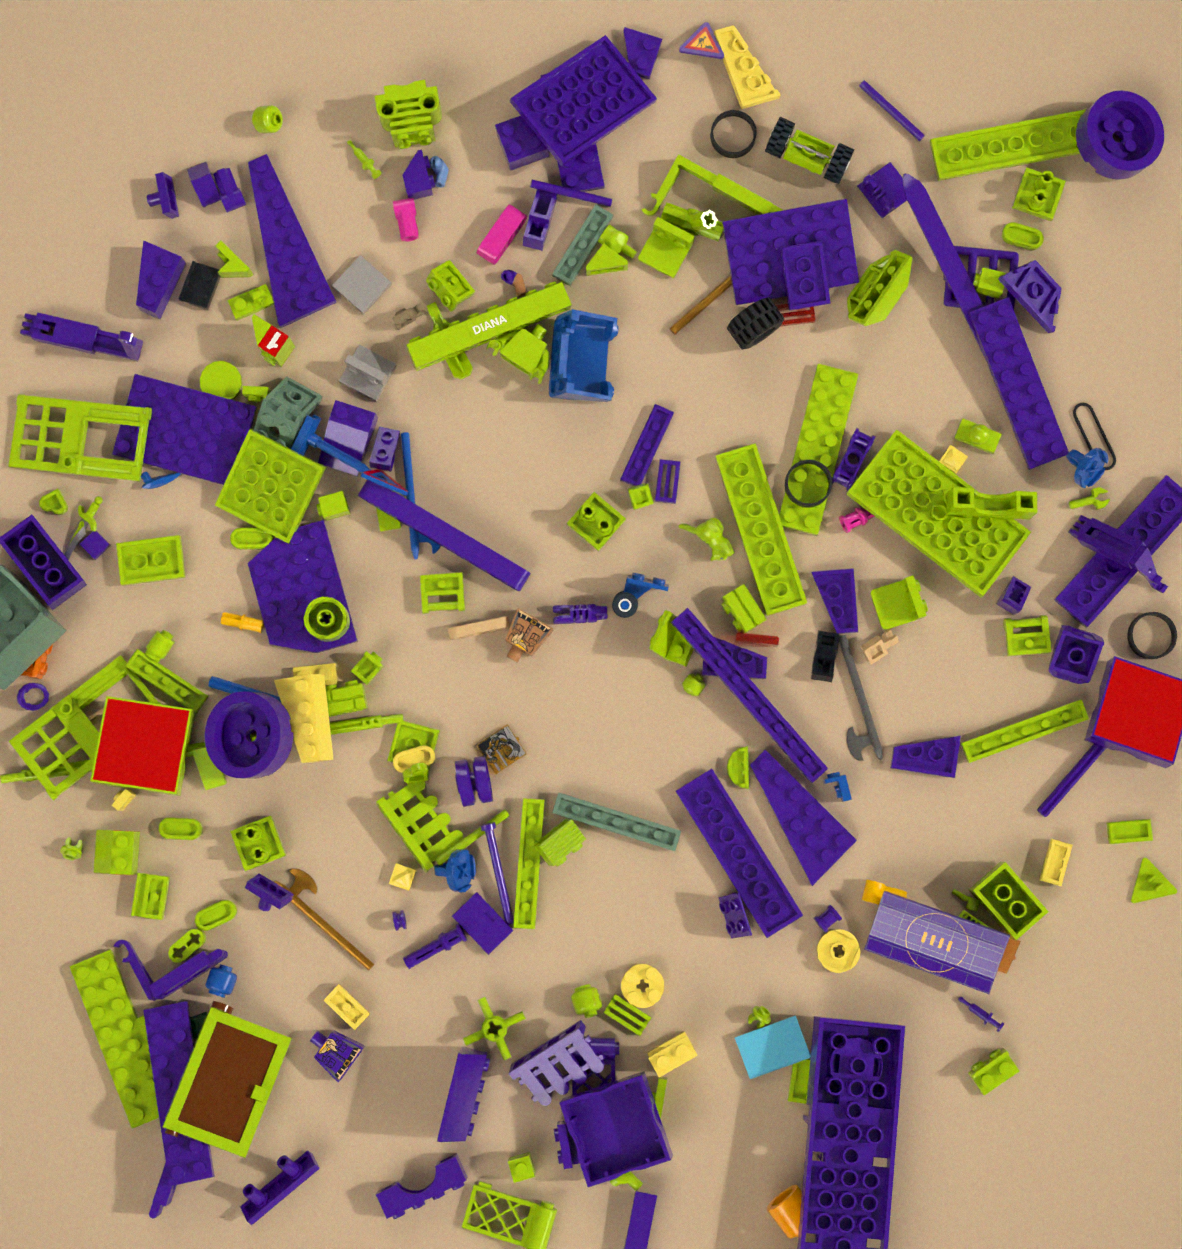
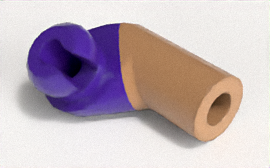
[501,270,527,296]

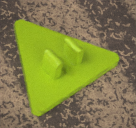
[1131,858,1177,903]

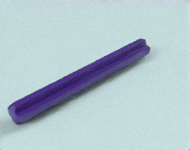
[1037,744,1106,817]

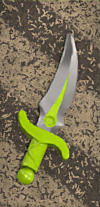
[64,496,103,560]

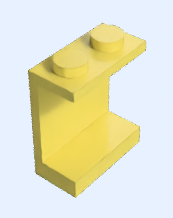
[647,1031,698,1077]

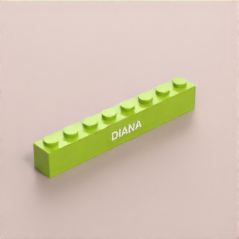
[406,281,572,372]

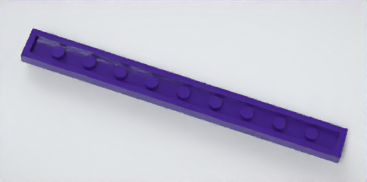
[671,608,828,783]

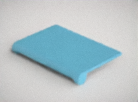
[735,1015,811,1079]

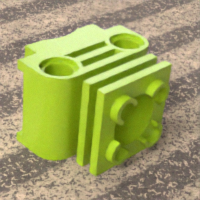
[375,80,442,149]

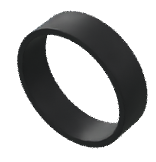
[710,110,757,158]
[784,459,832,508]
[1127,612,1177,659]

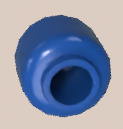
[205,964,237,998]

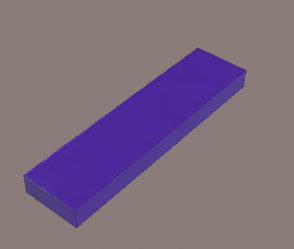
[620,404,674,486]

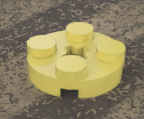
[816,929,860,973]
[621,964,664,1008]

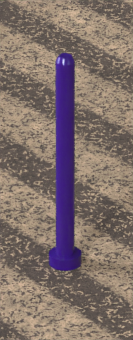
[480,822,514,925]

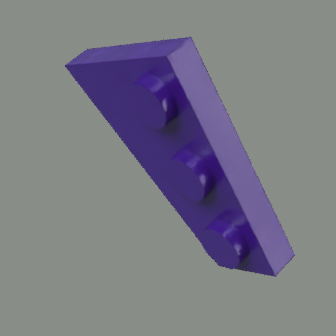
[702,637,767,679]

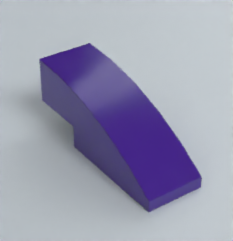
[522,189,558,251]

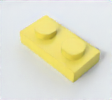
[293,663,338,686]
[324,984,371,1030]

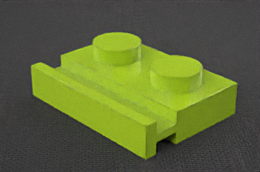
[131,873,170,920]

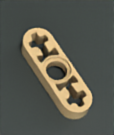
[448,617,510,640]

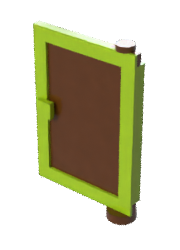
[162,1001,292,1158]

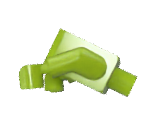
[486,324,550,384]

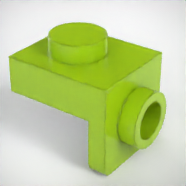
[351,651,384,685]

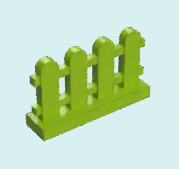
[376,781,463,873]

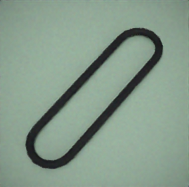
[1073,403,1116,470]

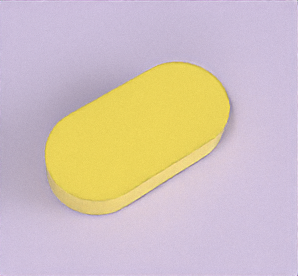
[393,746,435,773]

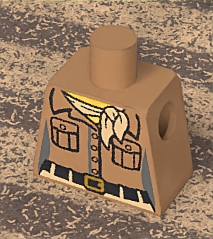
[505,608,553,662]

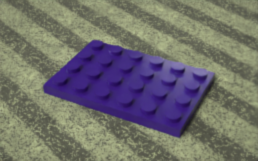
[510,35,657,166]
[722,199,859,305]
[112,374,257,485]

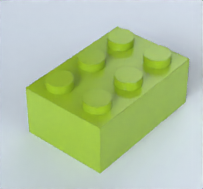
[968,861,1049,940]

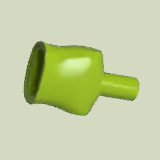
[598,224,637,259]

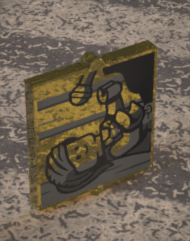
[477,724,527,774]

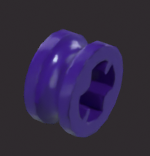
[392,910,407,931]

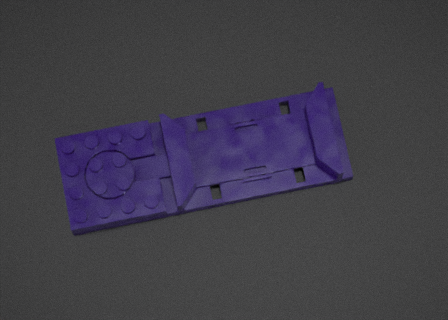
[797,1016,905,1249]

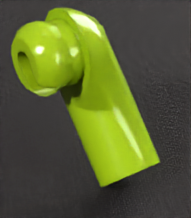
[610,1171,643,1191]

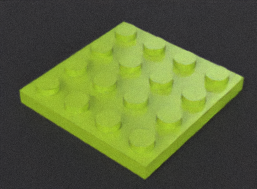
[215,429,326,544]

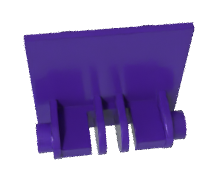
[857,162,907,219]
[718,892,752,939]

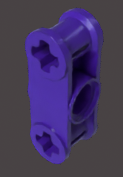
[832,427,876,491]

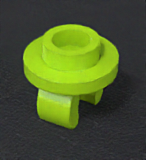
[60,837,83,861]
[748,1006,771,1029]

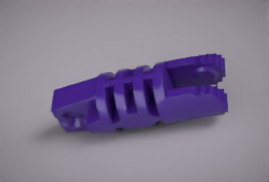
[553,604,608,624]

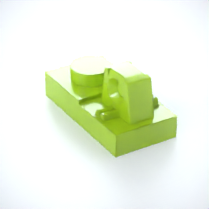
[227,284,274,321]

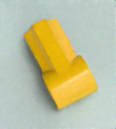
[861,879,907,905]

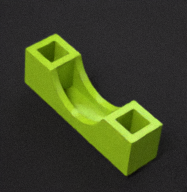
[947,487,1037,520]

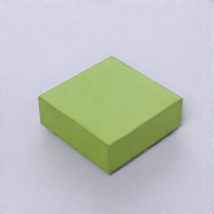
[627,483,654,510]

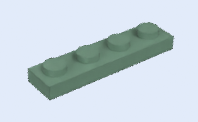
[552,204,613,286]

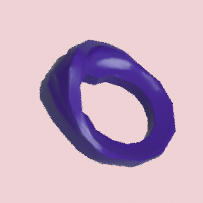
[16,683,49,711]

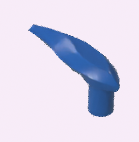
[141,472,181,489]

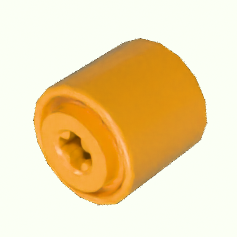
[766,1185,802,1238]

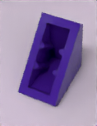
[187,162,221,208]
[996,576,1031,615]

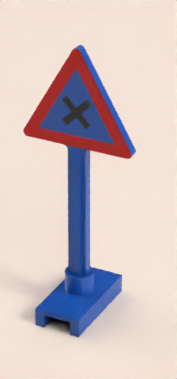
[291,414,408,496]

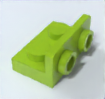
[426,260,475,312]
[968,1048,1019,1096]

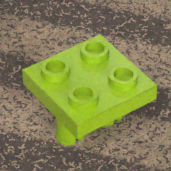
[1012,167,1066,221]
[566,492,626,552]
[230,816,286,871]

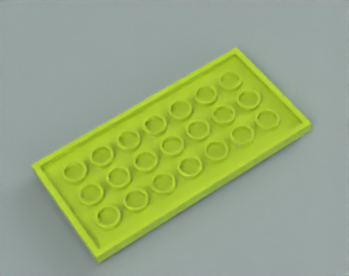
[846,429,1031,598]

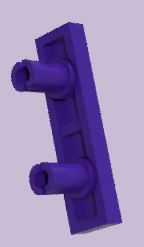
[240,1150,320,1225]

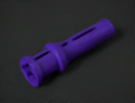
[403,924,467,969]

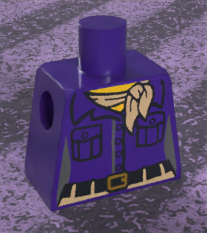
[310,1030,365,1082]

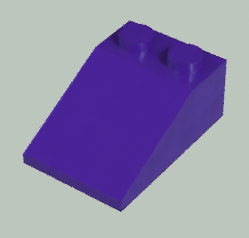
[318,400,378,477]

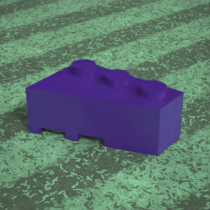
[136,240,186,319]

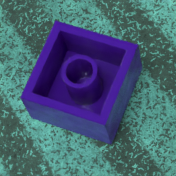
[495,116,549,171]

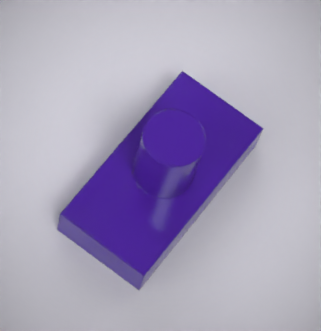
[147,172,179,219]
[245,873,294,911]

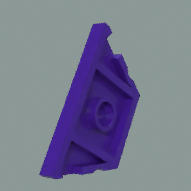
[998,260,1062,333]

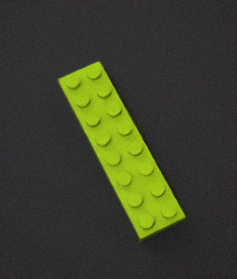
[930,109,1086,181]
[779,364,859,536]
[715,443,807,617]
[70,949,159,1129]

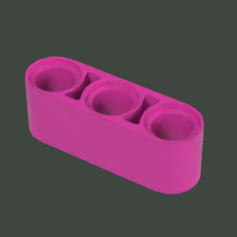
[476,204,527,265]

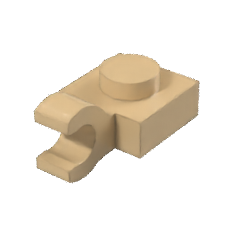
[860,629,899,665]

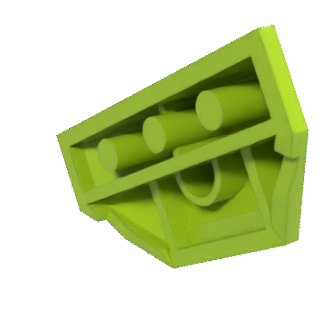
[847,250,913,326]

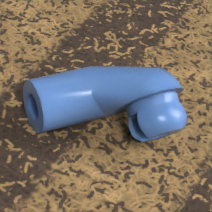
[430,156,449,188]

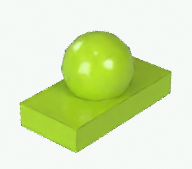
[954,418,1002,454]

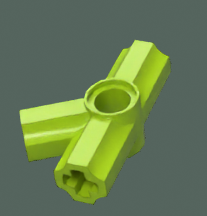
[661,202,723,242]

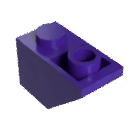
[402,149,435,200]

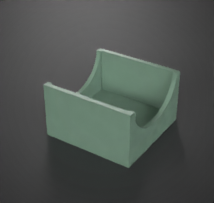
[0,564,67,690]

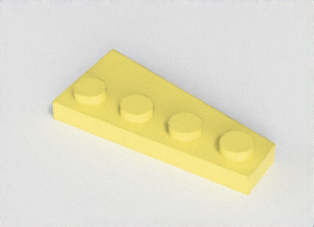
[714,25,781,109]

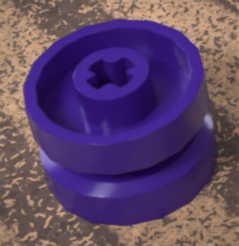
[455,755,493,807]

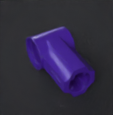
[213,168,246,213]

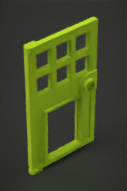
[8,394,152,482]
[9,655,161,801]

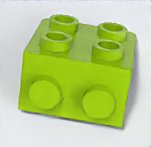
[870,575,928,630]

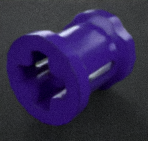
[813,905,842,933]

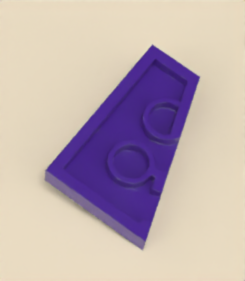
[811,568,859,634]
[890,736,961,778]

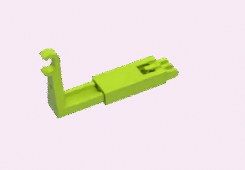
[642,154,783,216]

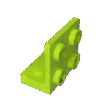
[638,217,694,278]
[649,610,694,667]

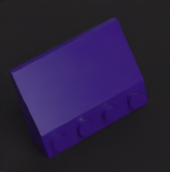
[437,1046,490,1142]

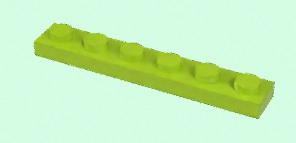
[961,699,1089,763]
[513,798,545,929]

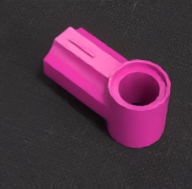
[393,198,419,242]

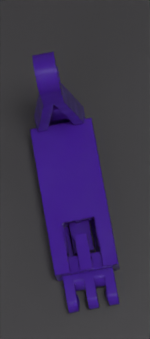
[1068,515,1168,593]
[113,940,228,1001]

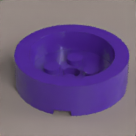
[1076,90,1164,180]
[205,691,293,779]

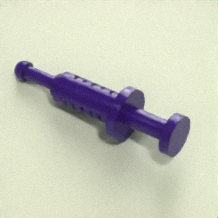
[958,997,1005,1032]

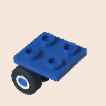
[612,572,669,618]

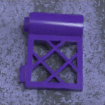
[571,1038,620,1095]

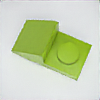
[215,240,254,278]

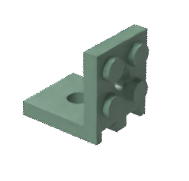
[254,376,323,449]

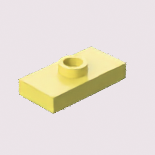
[1039,839,1073,886]

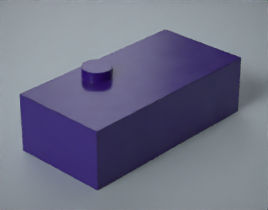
[0,514,87,611]

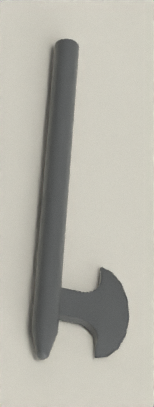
[839,635,883,761]

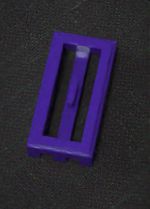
[655,459,680,504]

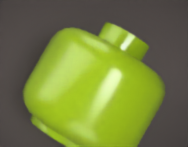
[682,673,706,696]

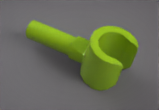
[952,888,979,911]

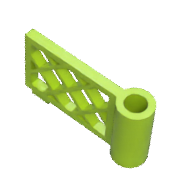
[462,1181,557,1249]

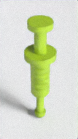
[347,140,382,179]

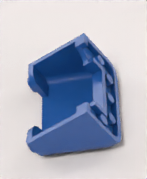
[549,309,619,402]

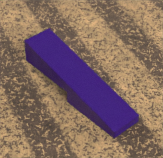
[624,1191,657,1249]

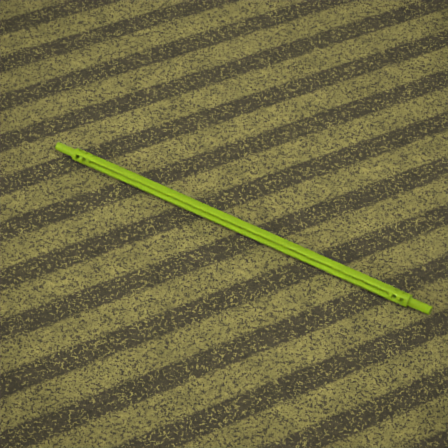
[0,714,404,783]

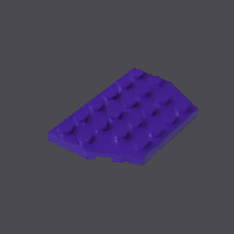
[248,520,358,653]

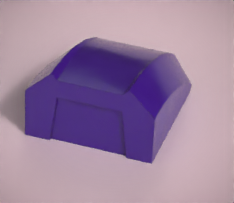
[1048,625,1105,684]

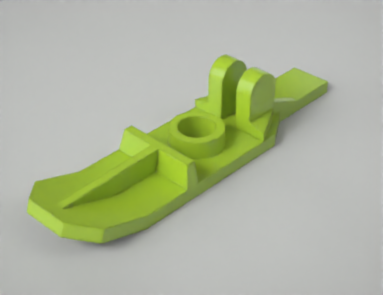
[427,302,473,380]

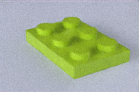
[116,535,186,586]

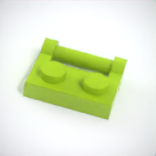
[420,572,465,614]
[1003,615,1052,656]

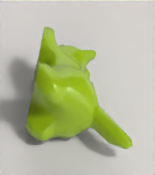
[678,518,735,561]

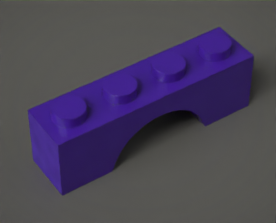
[376,1153,468,1219]

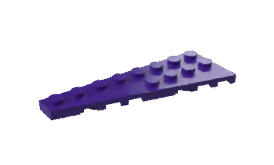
[248,154,337,328]

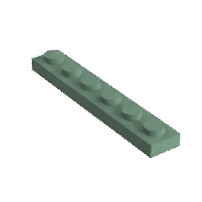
[552,792,681,851]

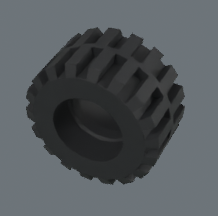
[727,297,784,350]

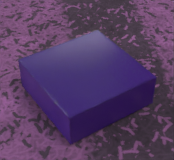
[80,531,111,560]

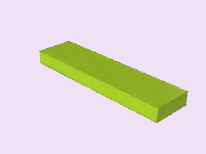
[125,649,209,714]

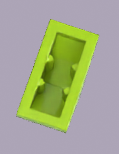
[586,243,628,276]

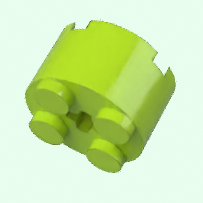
[304,597,350,642]

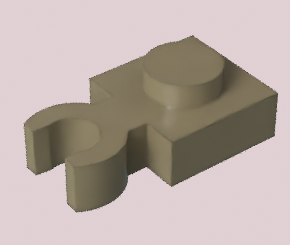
[392,301,429,330]

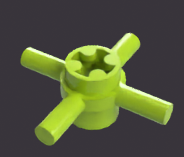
[463,997,526,1060]

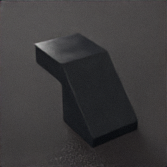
[811,630,839,683]

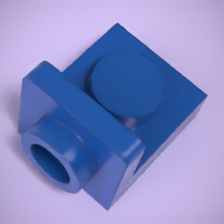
[823,772,852,802]

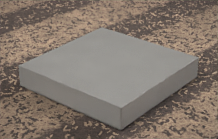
[332,255,392,314]

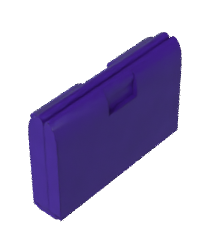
[452,892,514,955]

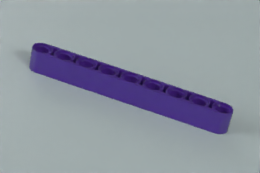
[358,480,531,592]

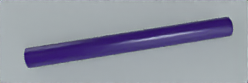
[859,80,925,142]
[530,179,612,207]

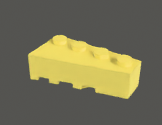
[274,674,334,763]

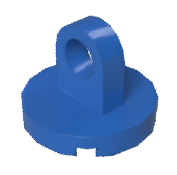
[1066,448,1109,488]
[434,849,476,892]

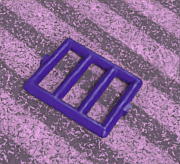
[943,246,1019,310]

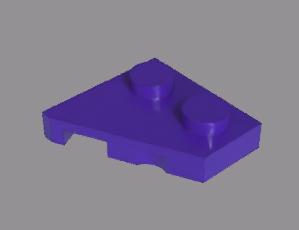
[624,27,662,80]

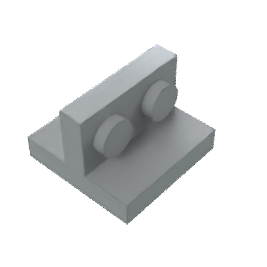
[339,345,396,402]

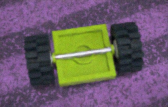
[765,117,855,184]

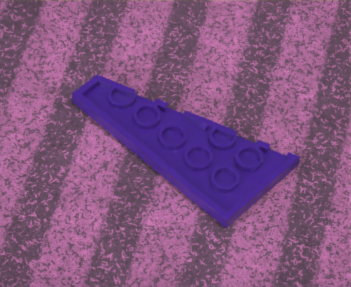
[750,750,857,886]

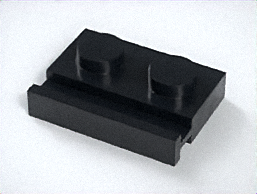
[178,261,221,310]

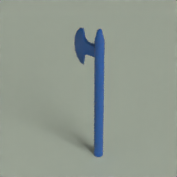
[401,432,440,560]

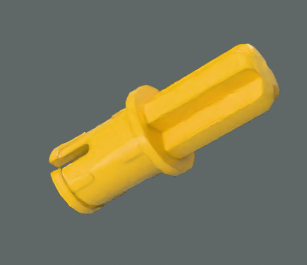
[221,612,264,633]

